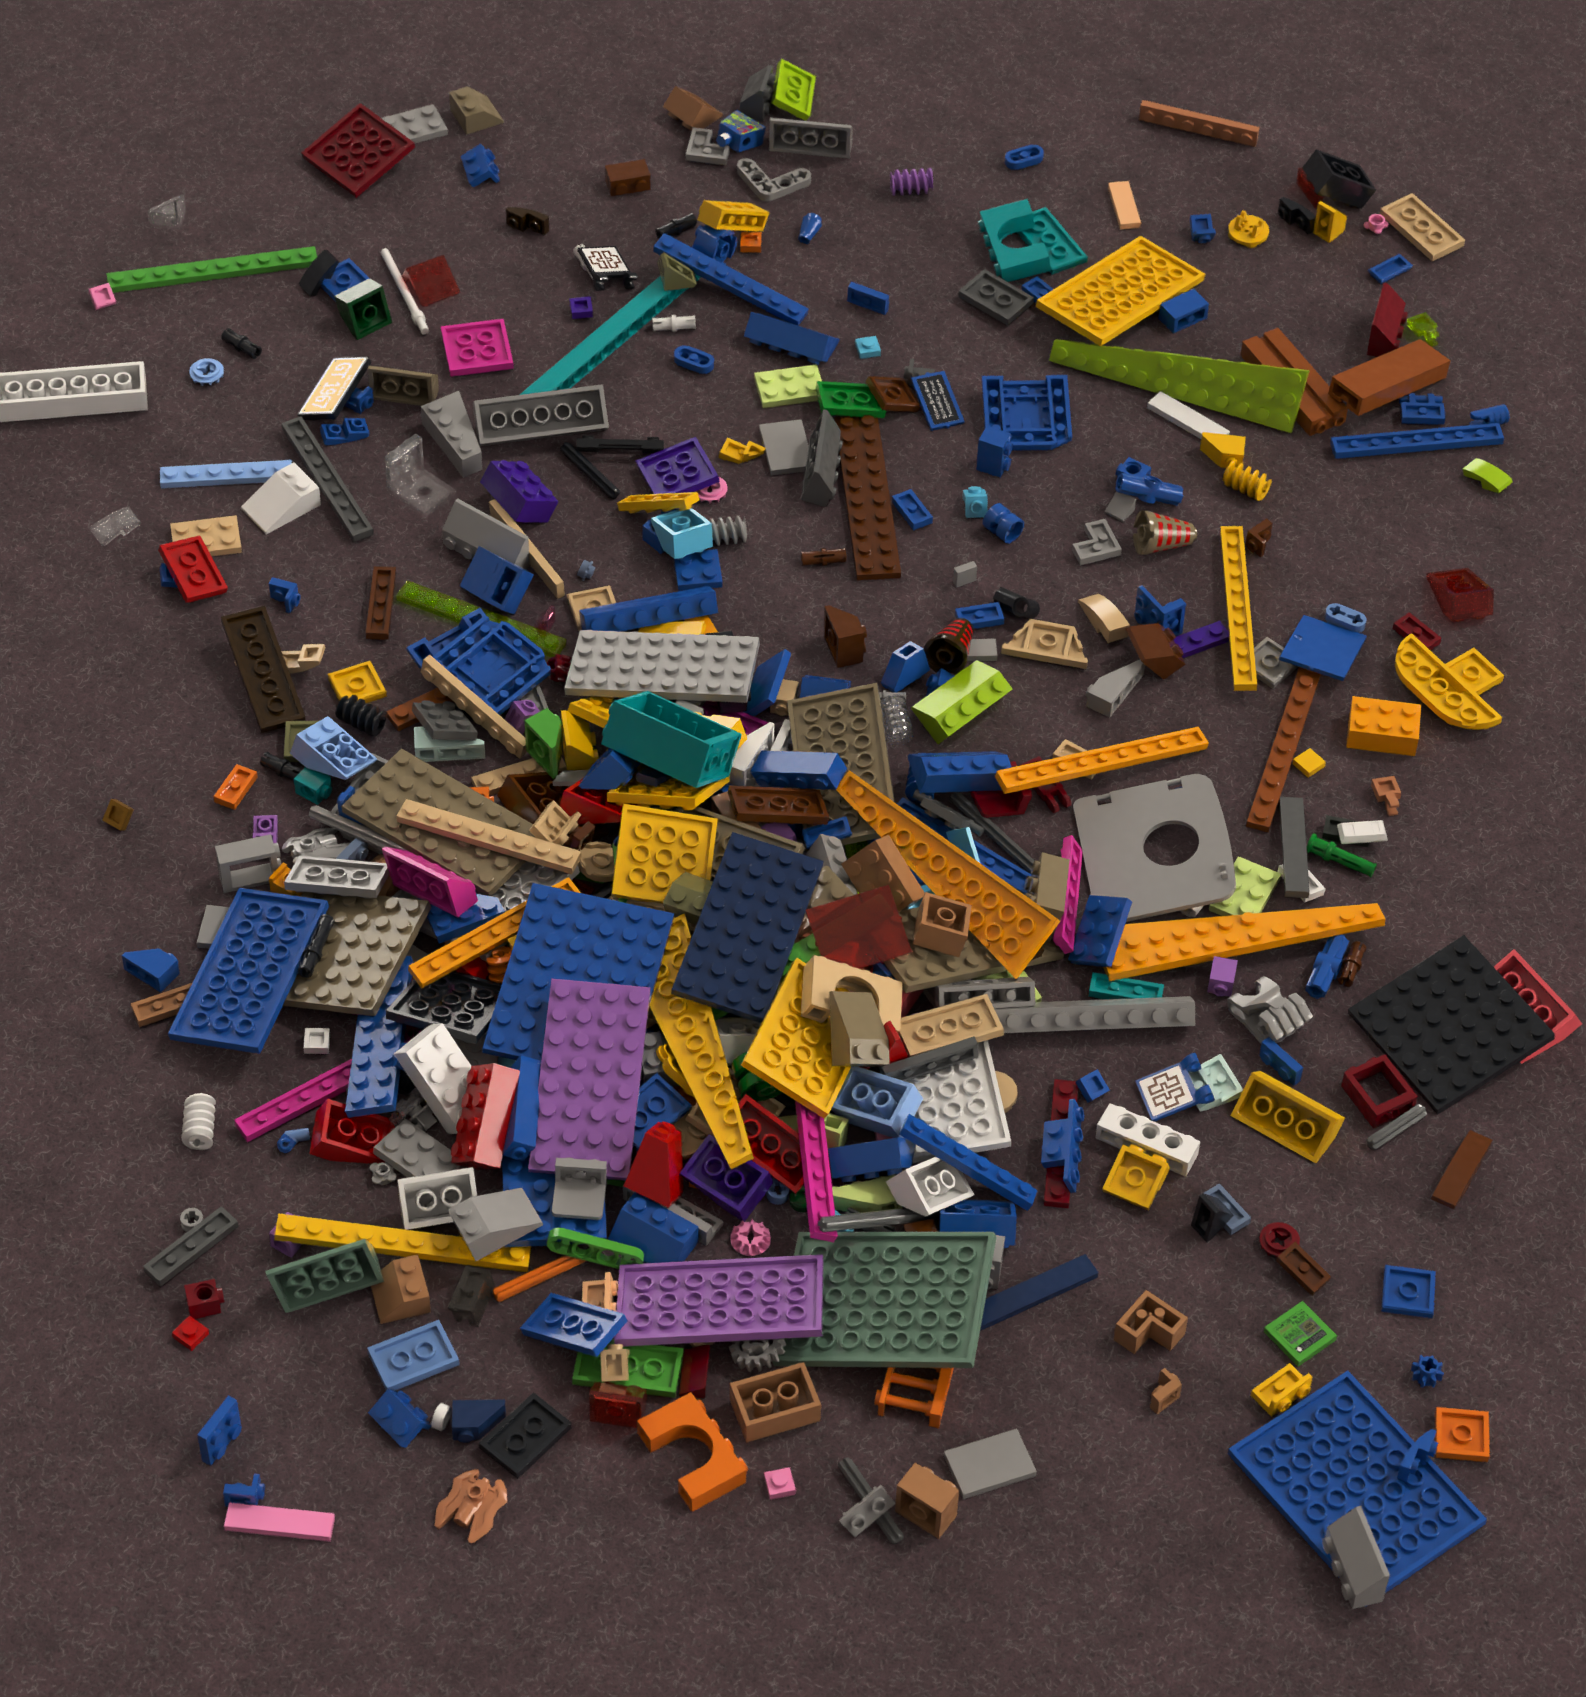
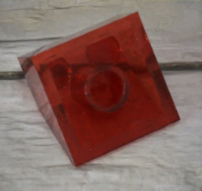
[589,1382,647,1428]

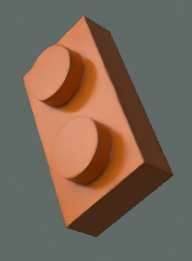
[213,764,258,810]

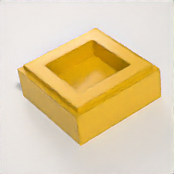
[1293,748,1326,778]

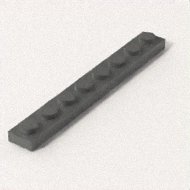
[281,416,374,542]

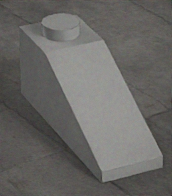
[1085,660,1145,718]

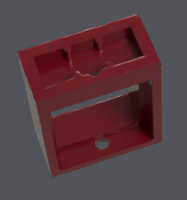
[1341,1054,1418,1129]

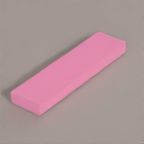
[224,1503,335,1541]

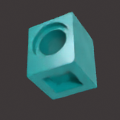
[294,767,332,805]

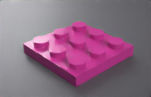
[441,319,514,377]

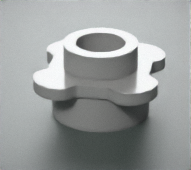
[370,1162,397,1185]

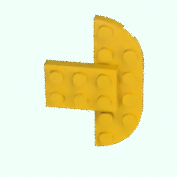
[1395,633,1504,729]

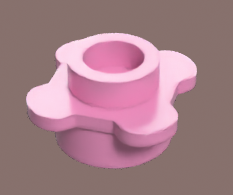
[1364,214,1388,234]

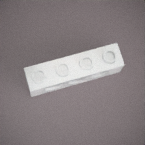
[1096,1103,1200,1177]

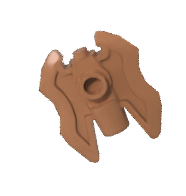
[435,1469,507,1544]

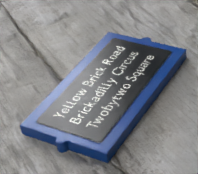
[911,371,965,431]

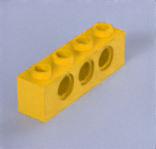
[697,200,769,232]

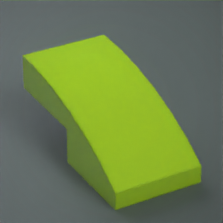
[1463,458,1512,493]

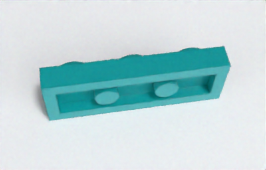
[1088,972,1164,1000]

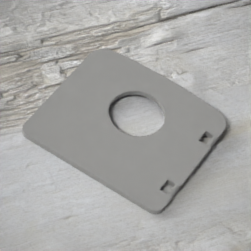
[1073,774,1236,922]

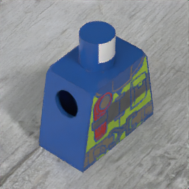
[716,110,766,152]

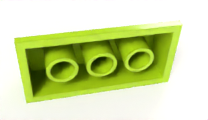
[911,660,1012,744]

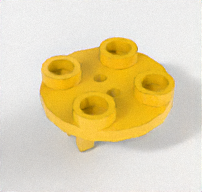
[1228,210,1269,248]

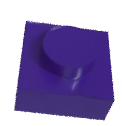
[569,297,593,319]

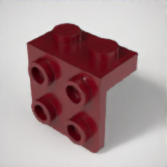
[970,761,1032,818]

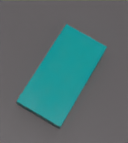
[1017,207,1088,275]

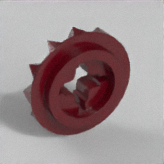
[1259,1222,1300,1257]

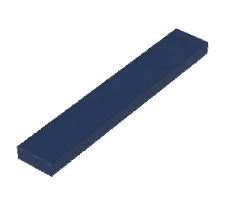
[980,1254,1098,1331]

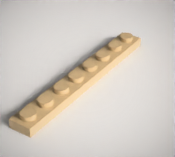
[397,799,581,874]

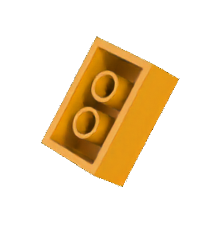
[1346,696,1421,756]

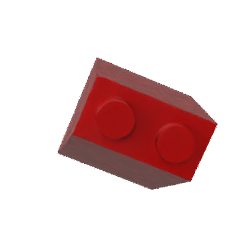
[624,1122,684,1208]

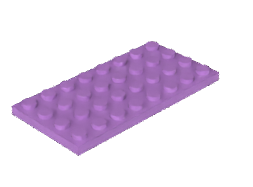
[528,979,651,1181]
[614,1254,824,1346]

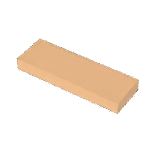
[1108,181,1141,230]

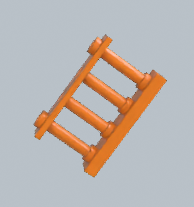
[874,1367,954,1428]

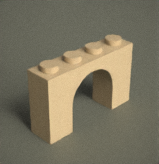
[801,955,903,1034]

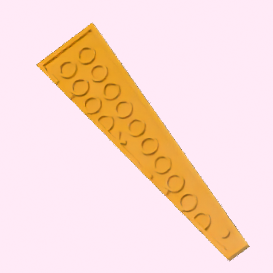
[1103,903,1385,981]

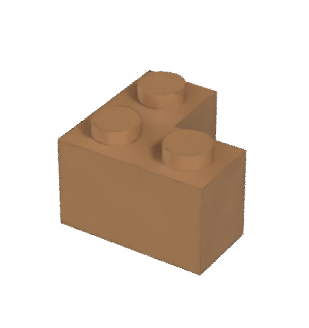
[1114,1290,1188,1354]

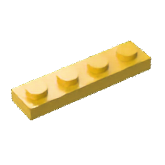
[617,492,699,513]

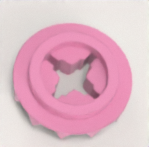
[696,477,727,504]
[730,1219,771,1256]

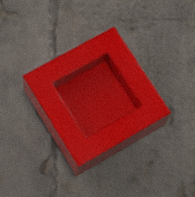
[172,1315,209,1351]

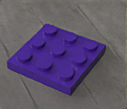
[636,437,720,494]

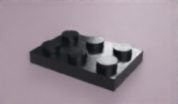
[479,1392,572,1479]

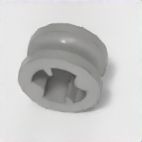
[180,1208,203,1232]

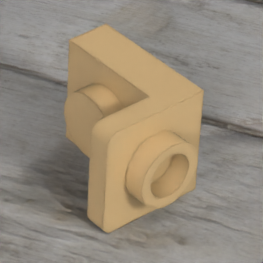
[601,1344,630,1382]

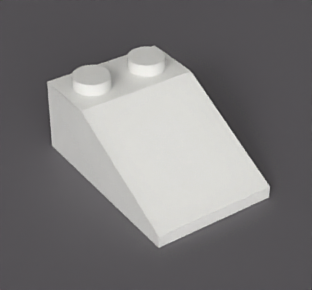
[241,463,321,534]
[727,722,774,786]

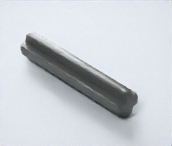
[1366,1104,1427,1150]

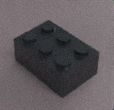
[1302,149,1376,209]

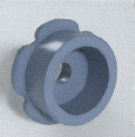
[577,560,596,581]

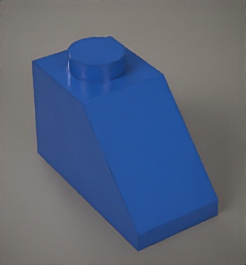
[122,948,180,992]

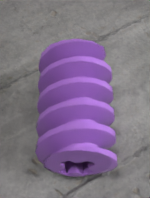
[890,168,933,196]

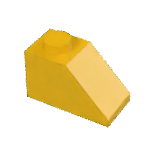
[1313,201,1347,243]
[1200,432,1245,468]

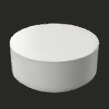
[431,1403,452,1431]

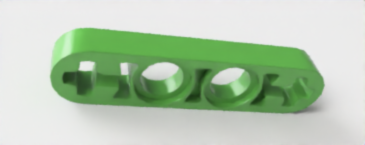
[547,1227,644,1269]

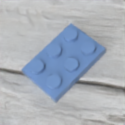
[367,1320,460,1391]

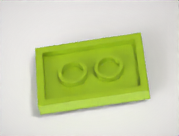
[771,59,816,121]

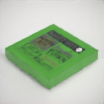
[1264,1301,1337,1367]

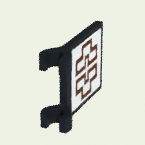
[577,246,638,291]

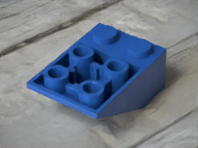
[460,546,534,614]

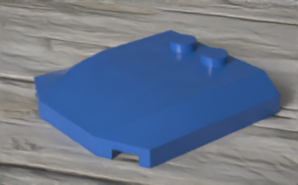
[981,375,1072,450]
[433,616,551,715]

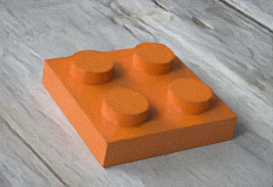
[1435,1407,1490,1462]

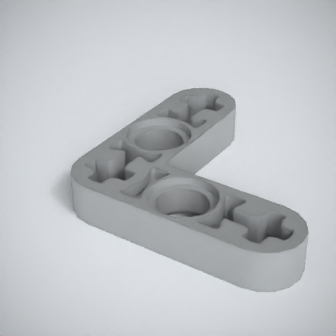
[737,158,811,202]

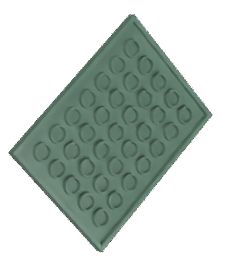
[772,1232,996,1368]

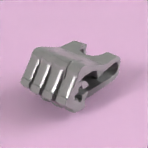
[1227,976,1313,1044]

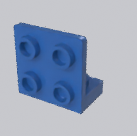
[1134,585,1186,637]

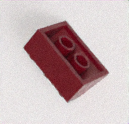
[1367,283,1408,357]

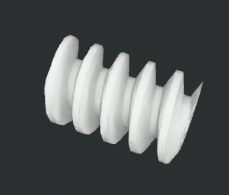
[181,1093,216,1150]

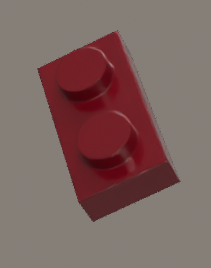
[1392,612,1442,651]

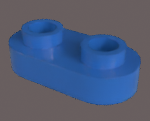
[1005,145,1044,170]
[674,346,714,374]

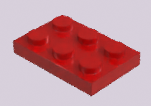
[158,535,228,603]

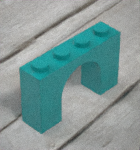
[978,199,1051,282]

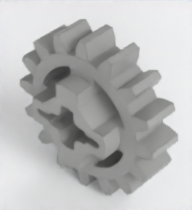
[729,1339,786,1372]

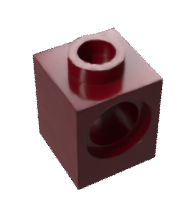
[184,1279,225,1319]

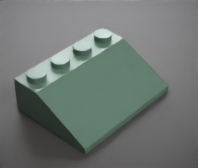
[266,1239,384,1313]

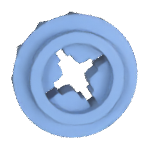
[189,358,224,386]

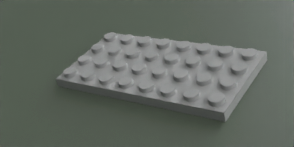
[564,630,760,703]

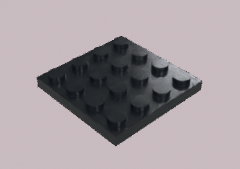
[386,971,502,1044]

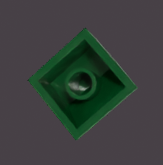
[334,278,392,340]

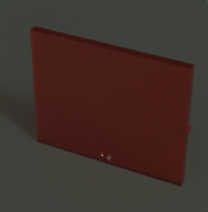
[805,885,912,969]

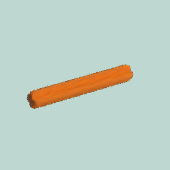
[493,1248,586,1302]

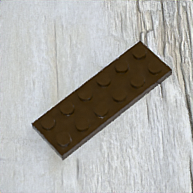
[221,606,305,733]

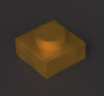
[102,799,134,831]

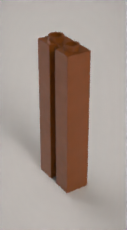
[1240,328,1348,436]
[1328,339,1451,416]

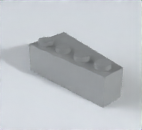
[421,391,482,478]

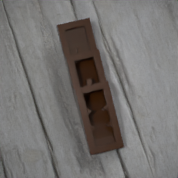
[1431,1130,1493,1209]

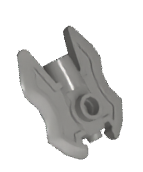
[282,828,350,863]

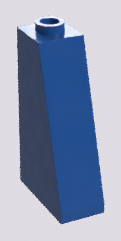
[503,1055,541,1161]

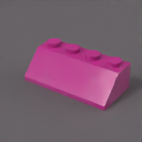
[382,847,478,917]

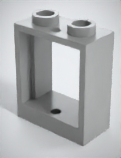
[215,834,281,893]

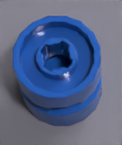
[983,503,1024,544]

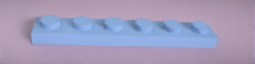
[160,460,292,488]

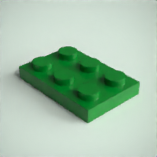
[816,381,886,418]

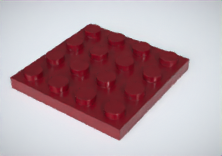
[301,103,416,198]

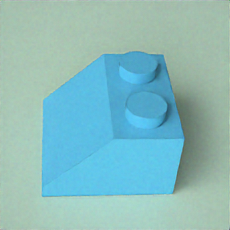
[651,508,713,559]

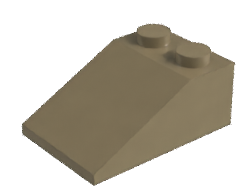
[829,991,890,1067]

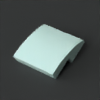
[1188,1054,1243,1111]

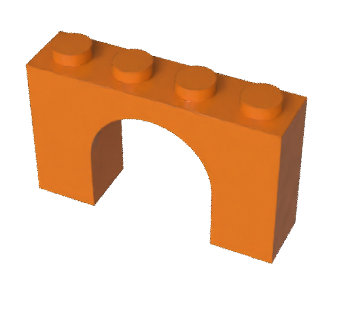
[637,1392,748,1512]

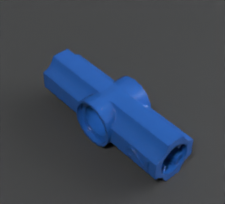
[1115,473,1183,506]
[1305,934,1349,999]

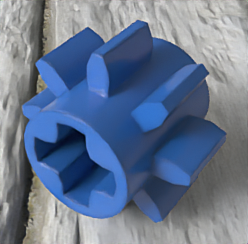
[1411,1355,1444,1388]

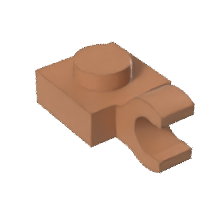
[1371,776,1401,816]

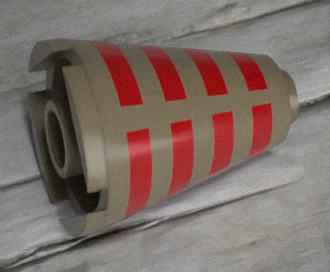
[1133,510,1197,555]

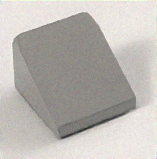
[1105,492,1136,522]

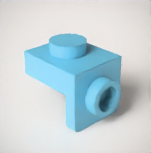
[963,486,987,518]

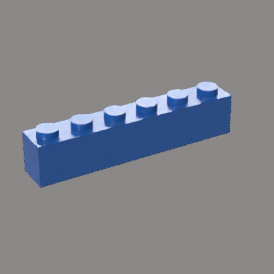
[579,586,718,632]

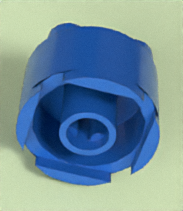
[692,224,737,265]

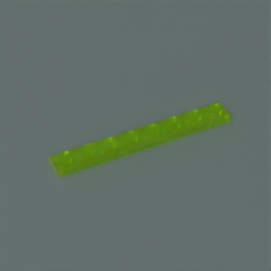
[397,580,566,657]

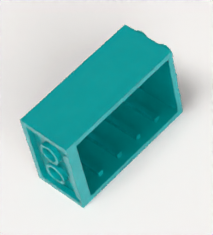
[601,691,742,788]

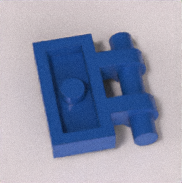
[1399,393,1445,425]

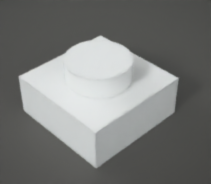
[304,1028,330,1054]

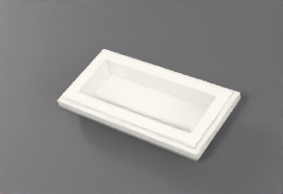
[1337,820,1388,844]

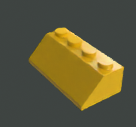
[1230,1071,1345,1163]

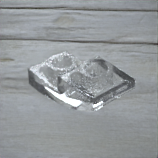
[89,506,141,547]

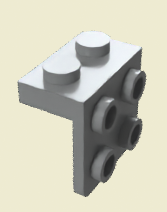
[552,1158,607,1220]

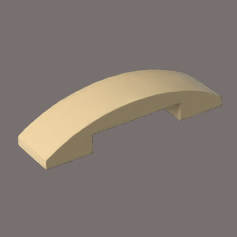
[234,644,326,673]

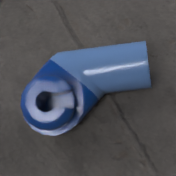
[277,1128,310,1153]

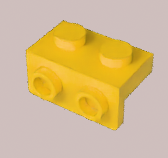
[1251,1363,1313,1417]

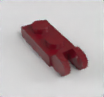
[1019,756,1071,813]

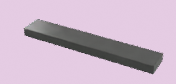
[1279,797,1310,898]

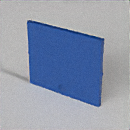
[1279,615,1367,681]

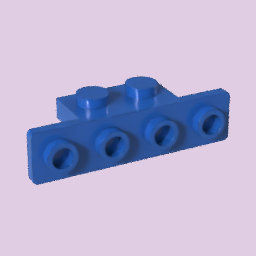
[1041,1099,1084,1193]

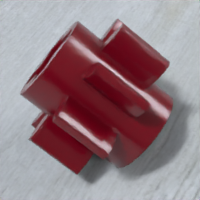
[547,654,571,683]

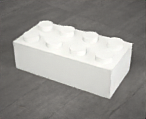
[394,1023,471,1134]

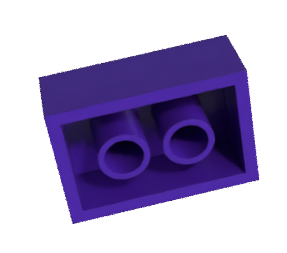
[480,460,559,523]

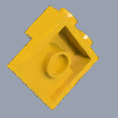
[1102,1144,1170,1211]

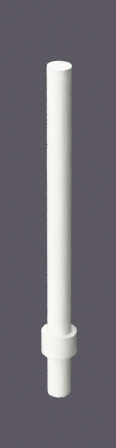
[380,248,429,334]

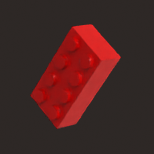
[451,1063,520,1170]

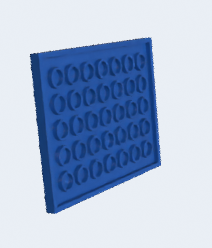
[482,883,674,1061]
[1228,1370,1487,1607]

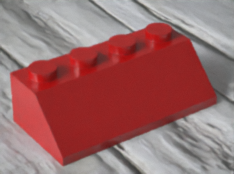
[738,1094,804,1194]

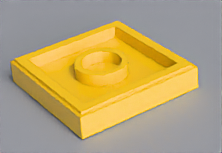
[328,661,387,704]

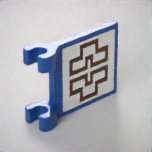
[1135,1053,1215,1122]

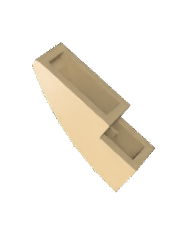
[1078,594,1130,643]

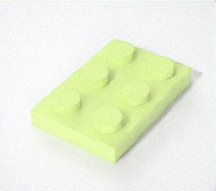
[754,364,822,408]
[1209,856,1281,916]

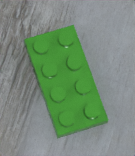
[572,1339,683,1398]

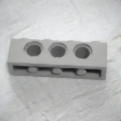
[934,977,1036,1008]

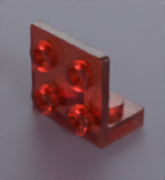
[401,254,460,307]

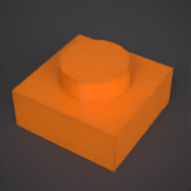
[740,232,762,253]

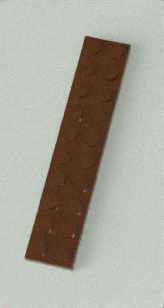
[835,415,901,581]

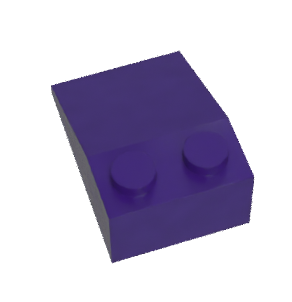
[680,1134,774,1222]

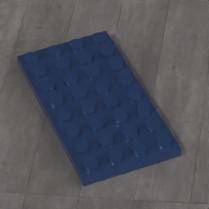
[671,832,824,1023]

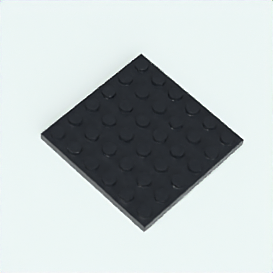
[1348,935,1555,1115]

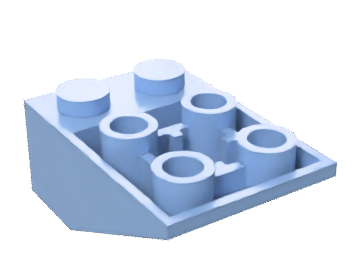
[290,716,377,780]

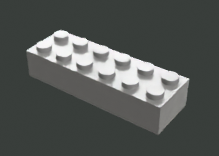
[472,384,609,446]

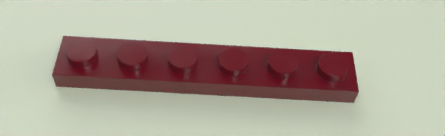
[1044,1079,1078,1208]

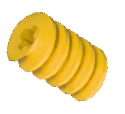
[1223,459,1272,501]

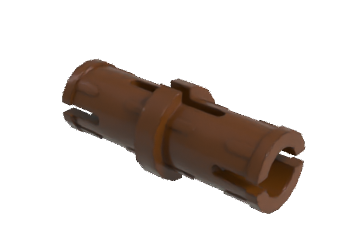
[801,548,847,566]
[1338,941,1366,987]

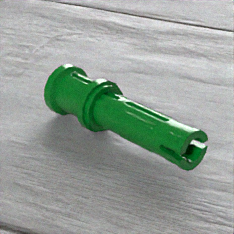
[1306,833,1377,878]

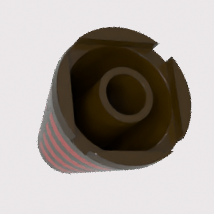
[924,618,974,675]

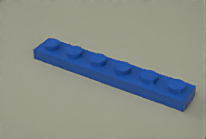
[899,1114,1037,1211]

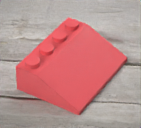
[1494,949,1582,1064]

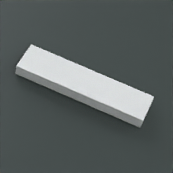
[1147,391,1230,439]

